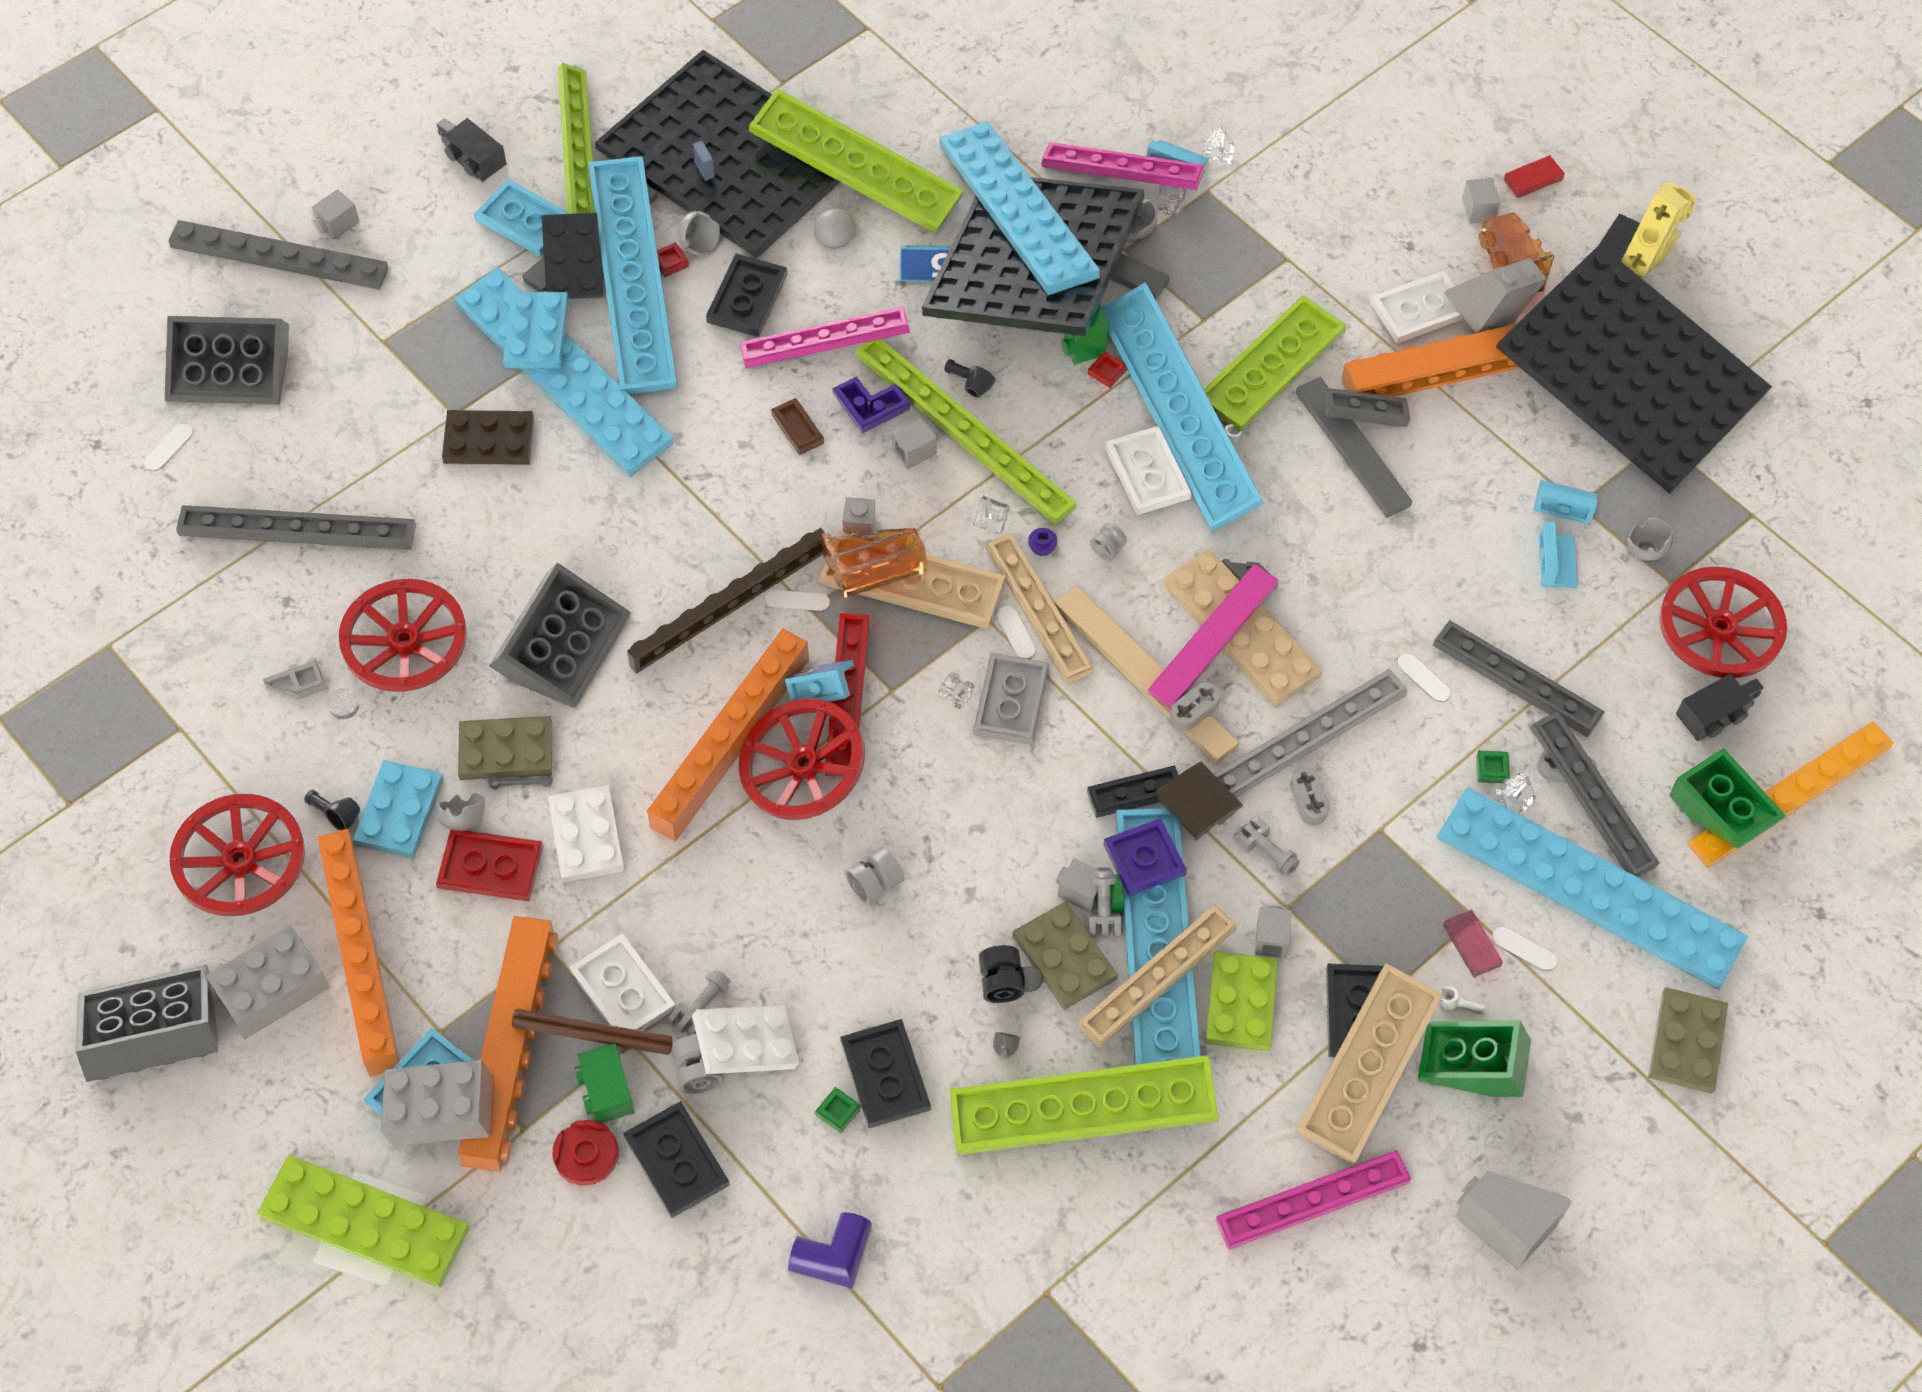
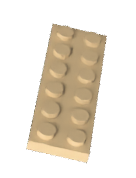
[819,531,1006,629]
[1163,549,1323,707]
[1295,963,1443,1165]

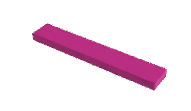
[1041,142,1205,190]
[740,307,910,368]
[1148,564,1278,709]
[1215,1150,1411,1250]

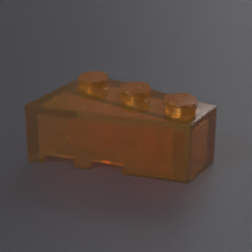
[1479,212,1555,293]
[821,527,927,598]

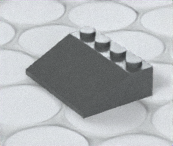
[164,316,289,404]
[489,562,631,708]
[76,965,218,1082]

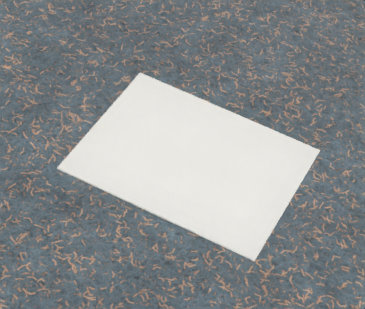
[312,1171,427,1286]

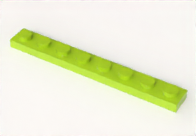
[557,63,595,214]

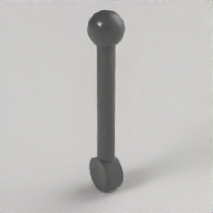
[488,775,553,789]

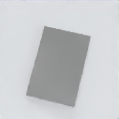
[973,653,1049,745]

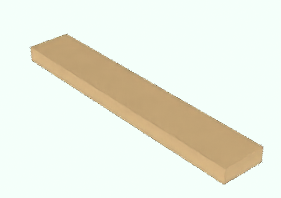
[986,533,1094,685]
[1077,904,1237,1049]

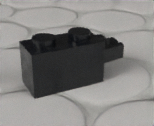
[436,118,507,182]
[1676,674,1764,741]

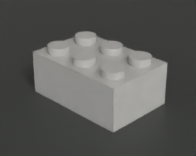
[206,925,330,1039]
[381,1060,493,1146]

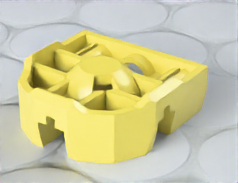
[1621,182,1697,277]

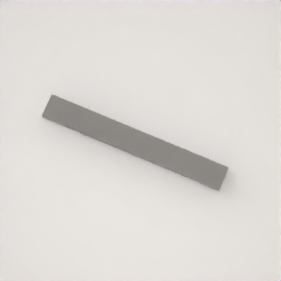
[1213,669,1408,798]

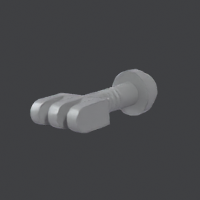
[1233,816,1300,875]
[1088,867,1121,937]
[667,969,731,1036]

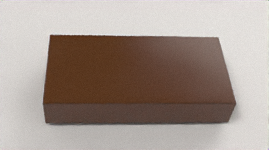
[771,398,824,455]

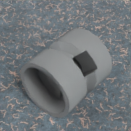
[845,847,904,904]
[672,1034,722,1094]

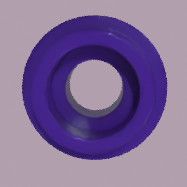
[1028,528,1057,556]

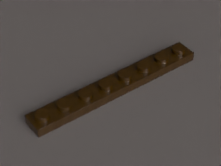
[627,527,828,674]

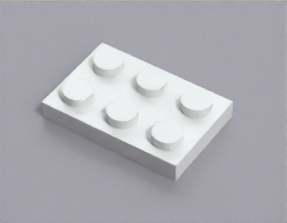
[1370,270,1464,344]
[1105,426,1191,515]
[548,785,624,883]
[569,933,676,1031]
[692,1005,799,1074]

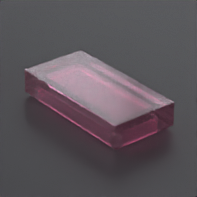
[1443,910,1503,978]

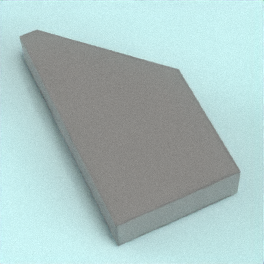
[263,660,327,699]

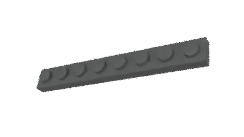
[168,220,389,290]
[176,505,416,550]

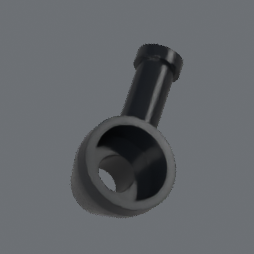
[944,359,996,398]
[304,789,360,831]

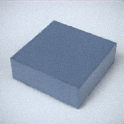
[693,141,715,181]

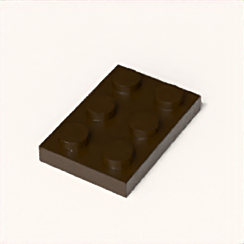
[442,410,534,465]

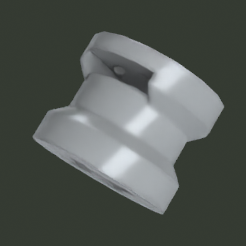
[1090,523,1127,560]

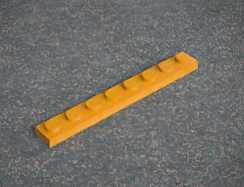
[1688,721,1894,868]

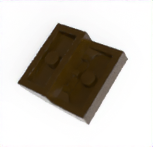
[1155,761,1243,841]

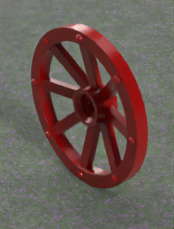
[1659,566,1787,678]
[339,578,467,692]
[739,699,865,820]
[169,794,305,916]

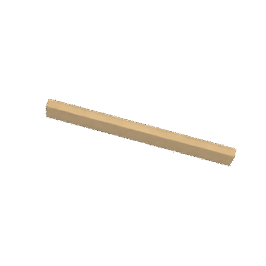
[1054,586,1239,764]

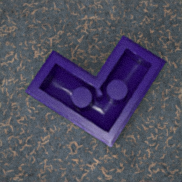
[832,376,911,434]
[788,1212,872,1289]

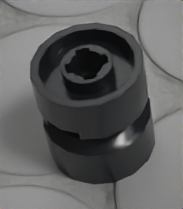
[978,945,1024,1003]

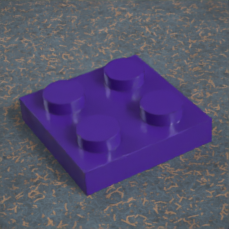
[1103,818,1187,896]

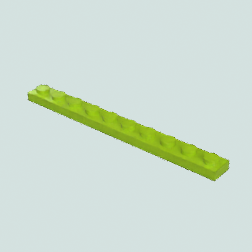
[855,339,1076,526]

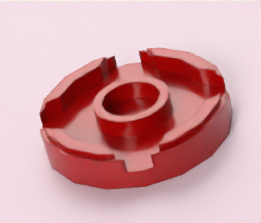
[552,1120,619,1186]

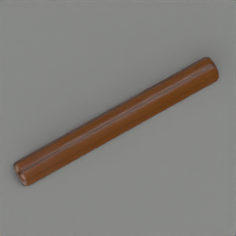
[512,1009,673,1055]

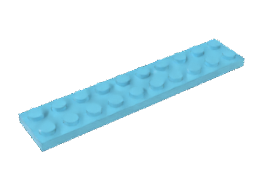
[939,122,1100,295]
[588,156,677,395]
[454,267,674,477]
[1102,282,1265,532]
[1437,787,1748,990]
[1116,809,1200,1065]

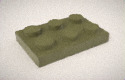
[458,716,552,780]
[1013,901,1118,1010]
[1648,987,1728,1094]

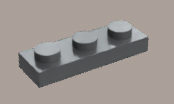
[1323,388,1410,427]

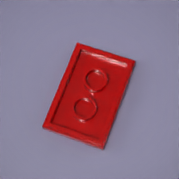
[436,829,543,901]

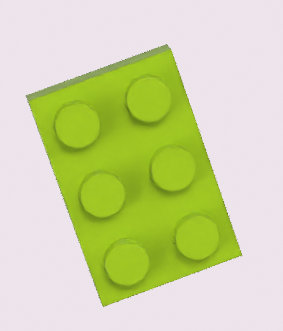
[1205,951,1278,1051]

